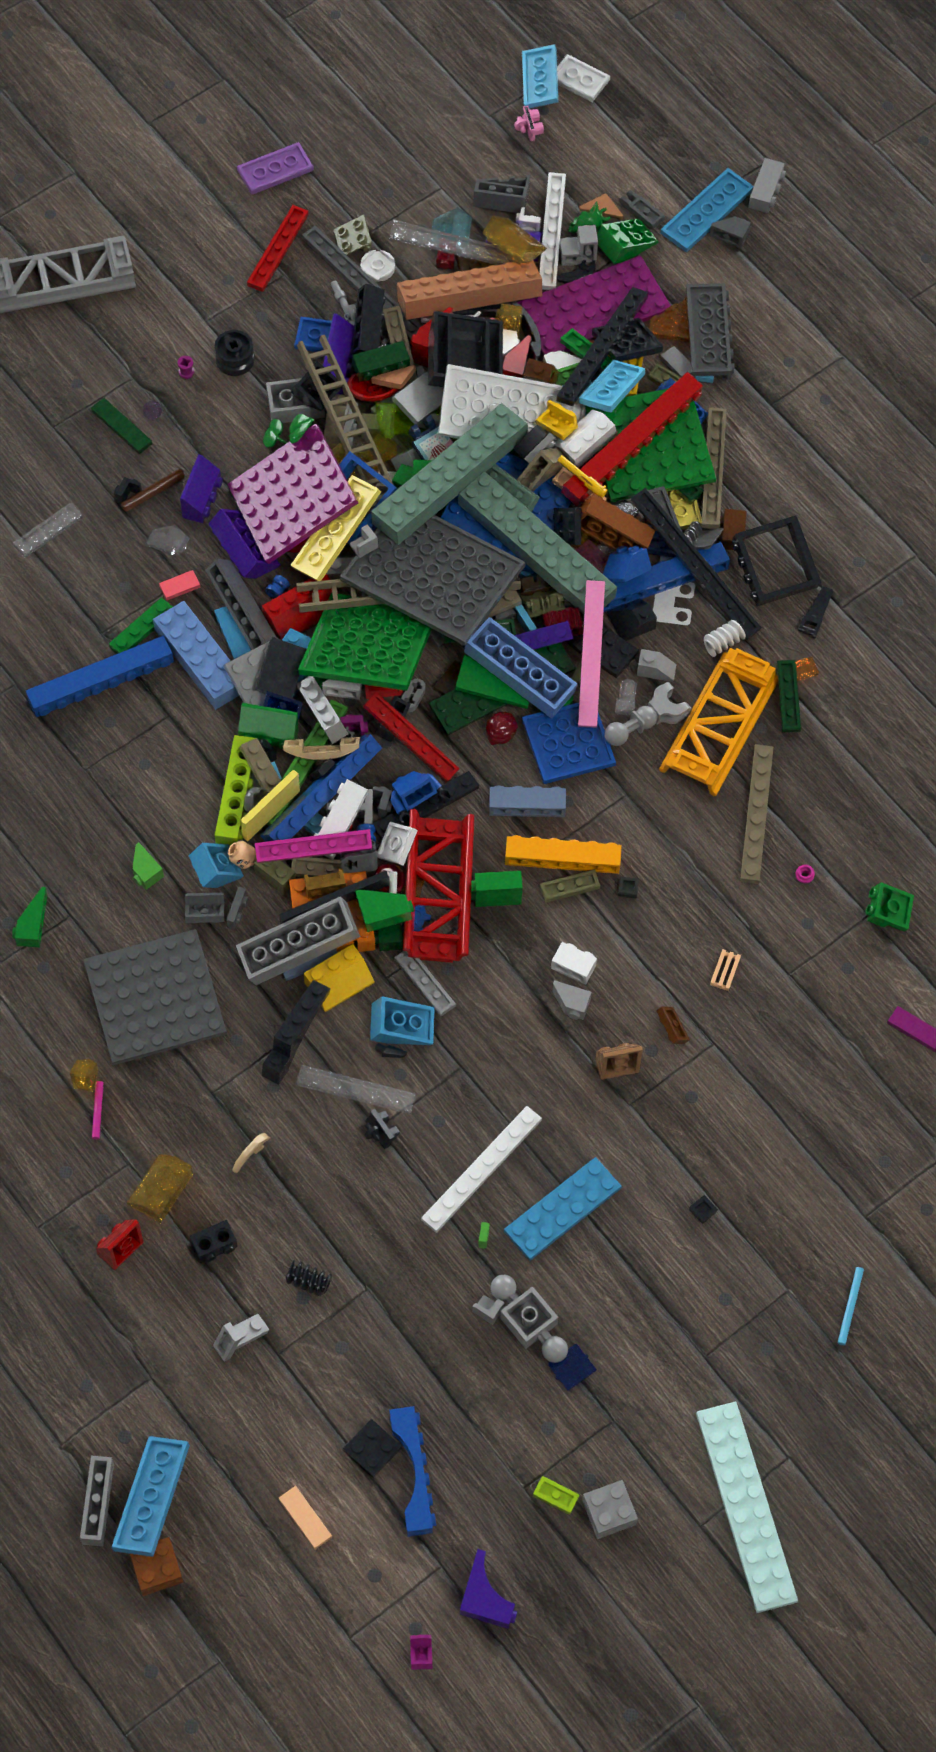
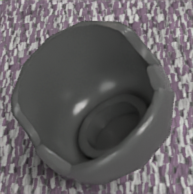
[244,787,269,812]

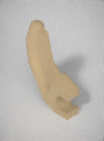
[233,1133,270,1173]

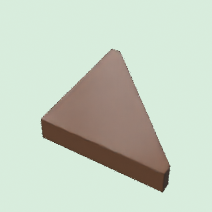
[579,193,623,220]
[371,365,416,390]

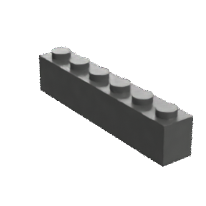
[205,558,277,650]

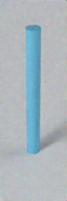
[837,1267,864,1345]

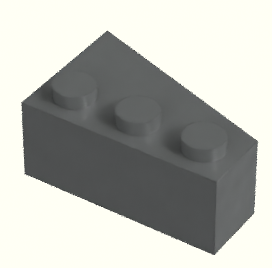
[473,175,531,213]

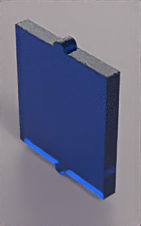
[548,1343,597,1391]

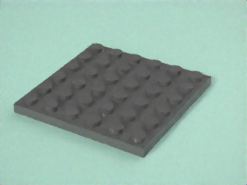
[83,929,227,1065]

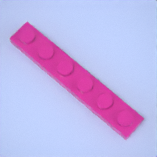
[255,829,372,863]

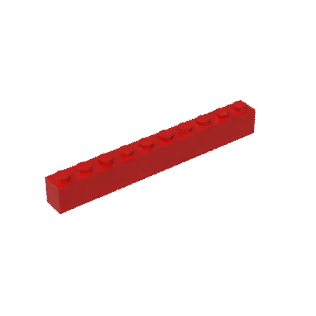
[561,371,703,507]

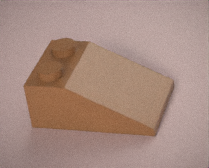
[595,1043,643,1080]

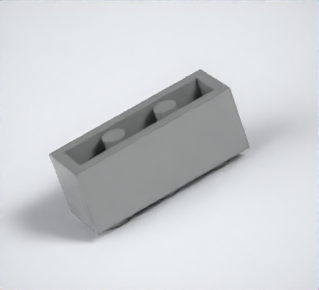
[748,158,786,213]

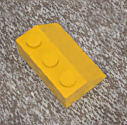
[304,944,374,1012]

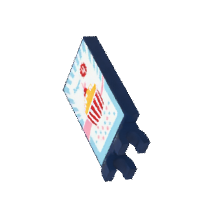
[408,415,454,460]

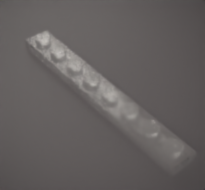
[390,220,529,265]

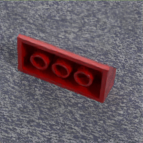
[262,574,338,640]

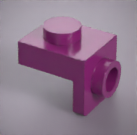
[340,714,368,735]
[410,1634,433,1670]

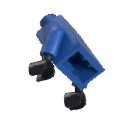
[391,771,451,826]

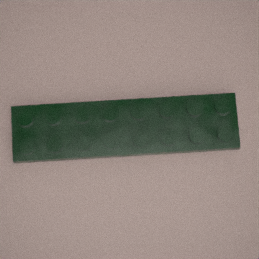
[429,643,576,736]

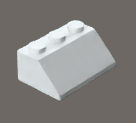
[554,410,617,468]

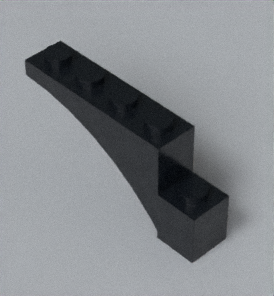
[262,980,330,1085]

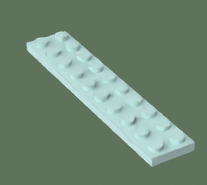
[696,1402,798,1613]

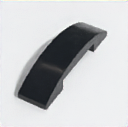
[508,301,541,360]

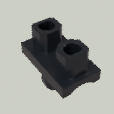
[364,1109,400,1149]

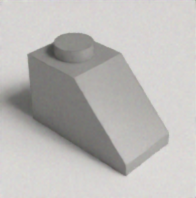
[637,649,677,682]
[552,980,591,1020]

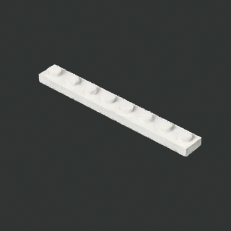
[540,172,566,290]
[421,1106,542,1233]

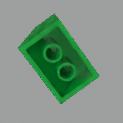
[238,703,299,749]

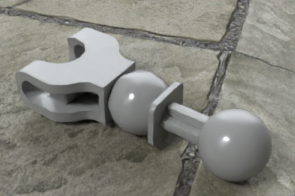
[604,682,692,746]

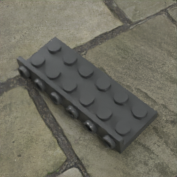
[686,283,735,381]

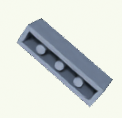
[489,785,566,817]

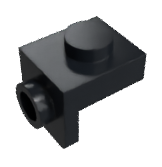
[114,477,142,505]

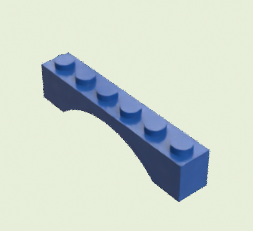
[390,1406,436,1537]

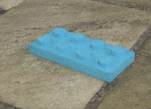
[522,44,558,108]
[579,360,645,412]

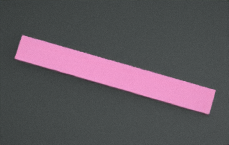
[578,580,605,728]

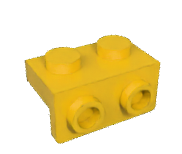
[536,400,578,440]

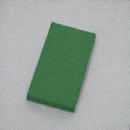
[455,655,529,709]

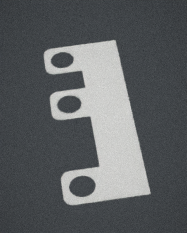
[653,548,700,625]

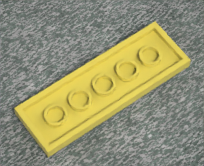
[291,475,381,581]

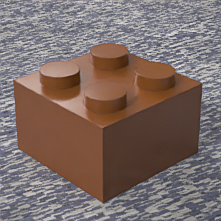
[130,1537,184,1596]

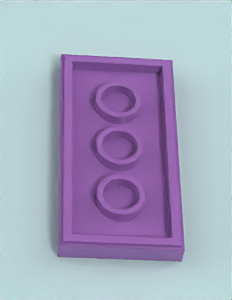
[237,142,314,195]

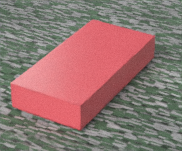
[159,570,201,601]

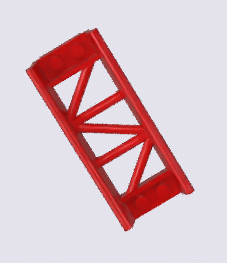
[403,809,474,963]

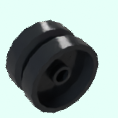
[214,330,255,376]

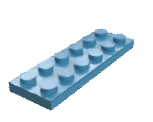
[660,168,754,253]
[504,1157,622,1261]
[112,1436,190,1557]

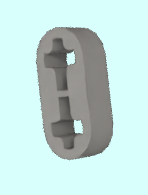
[401,678,425,712]

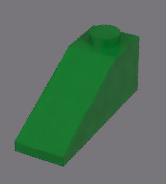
[12,887,48,948]

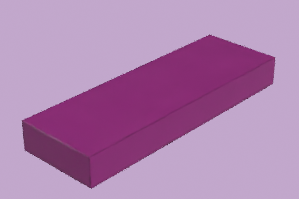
[887,1006,936,1052]

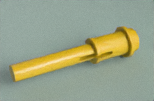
[557,455,608,498]

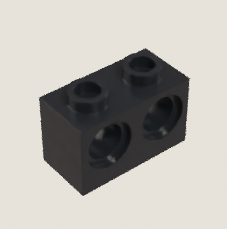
[190,1219,238,1263]

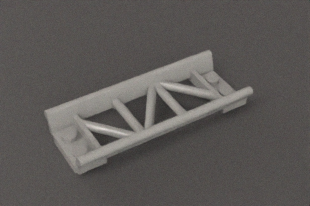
[0,235,136,313]

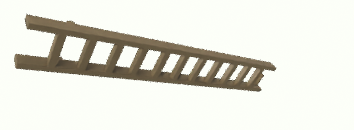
[297,334,393,509]
[296,579,521,612]

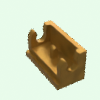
[304,868,346,898]

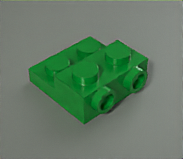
[865,882,914,932]

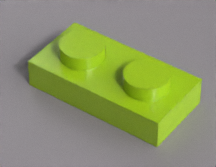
[533,1476,580,1515]

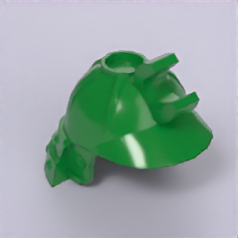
[568,201,610,233]

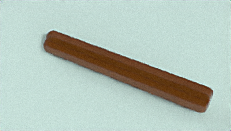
[121,469,185,512]

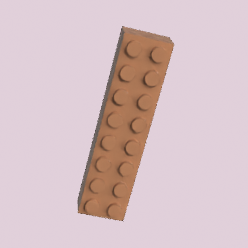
[397,259,542,320]

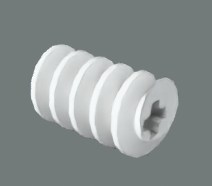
[704,620,746,657]

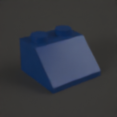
[603,546,652,582]

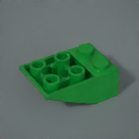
[597,218,659,264]

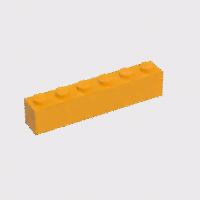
[505,835,622,874]

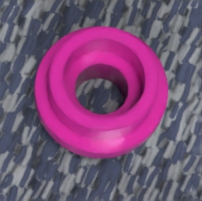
[795,865,815,883]

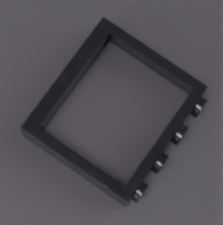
[732,515,821,606]

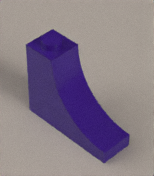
[460,1549,518,1629]

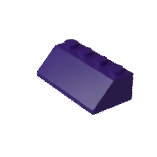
[323,314,354,395]
[208,509,280,579]

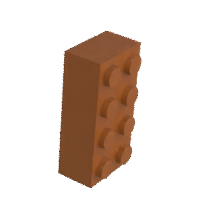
[578,494,655,551]

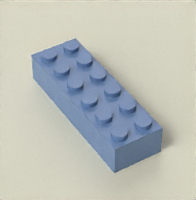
[153,601,239,710]
[464,617,577,719]

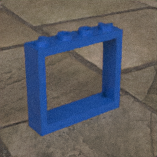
[339,451,398,544]

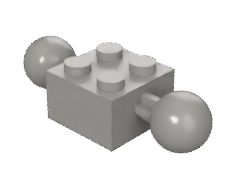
[490,1275,568,1363]

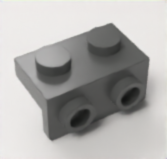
[185,892,225,923]

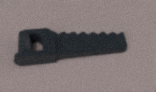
[798,586,833,639]

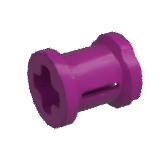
[177,356,194,379]

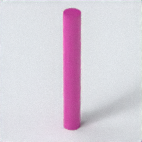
[92,1081,104,1140]

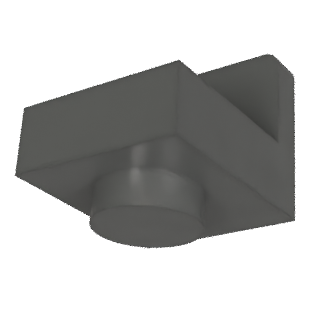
[373,786,393,818]

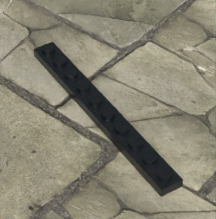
[556,287,648,407]
[630,488,762,640]

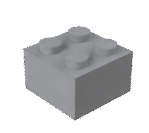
[582,1480,638,1539]

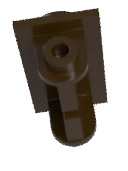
[517,574,553,596]

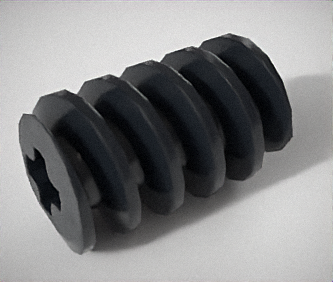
[286,1259,332,1296]

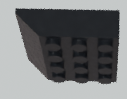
[428,311,503,387]

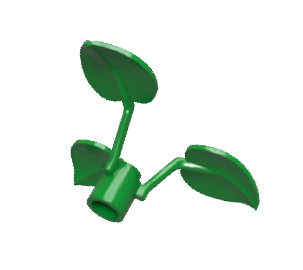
[263,414,314,448]

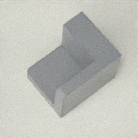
[391,448,421,471]
[350,525,378,558]
[472,1295,504,1325]

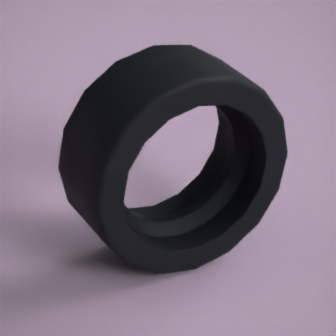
[514,425,547,459]

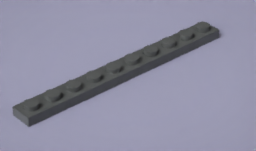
[302,226,421,341]

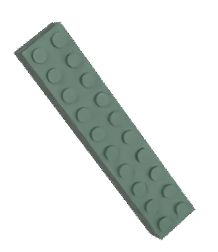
[371,403,528,545]
[458,471,617,614]

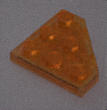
[649,296,690,342]

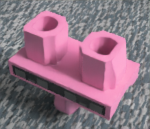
[514,106,544,141]

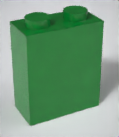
[471,871,523,907]

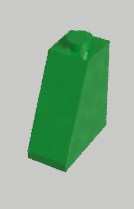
[355,890,414,932]

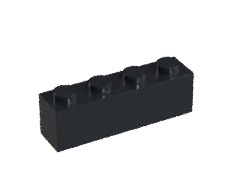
[351,284,386,355]

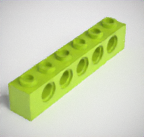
[215,735,256,846]

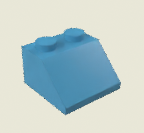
[189,843,244,888]

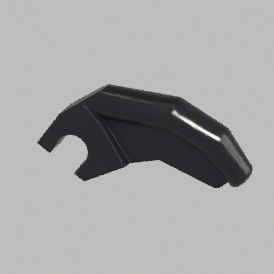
[558,260,596,284]

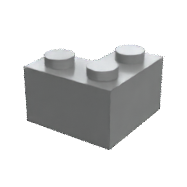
[559,225,598,266]

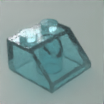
[429,207,472,251]

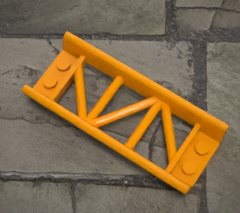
[659,648,778,796]

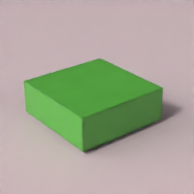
[478,1222,490,1248]

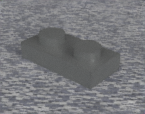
[227,887,249,930]

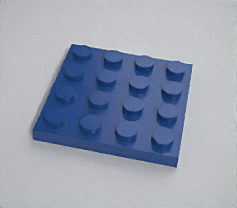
[522,703,616,784]

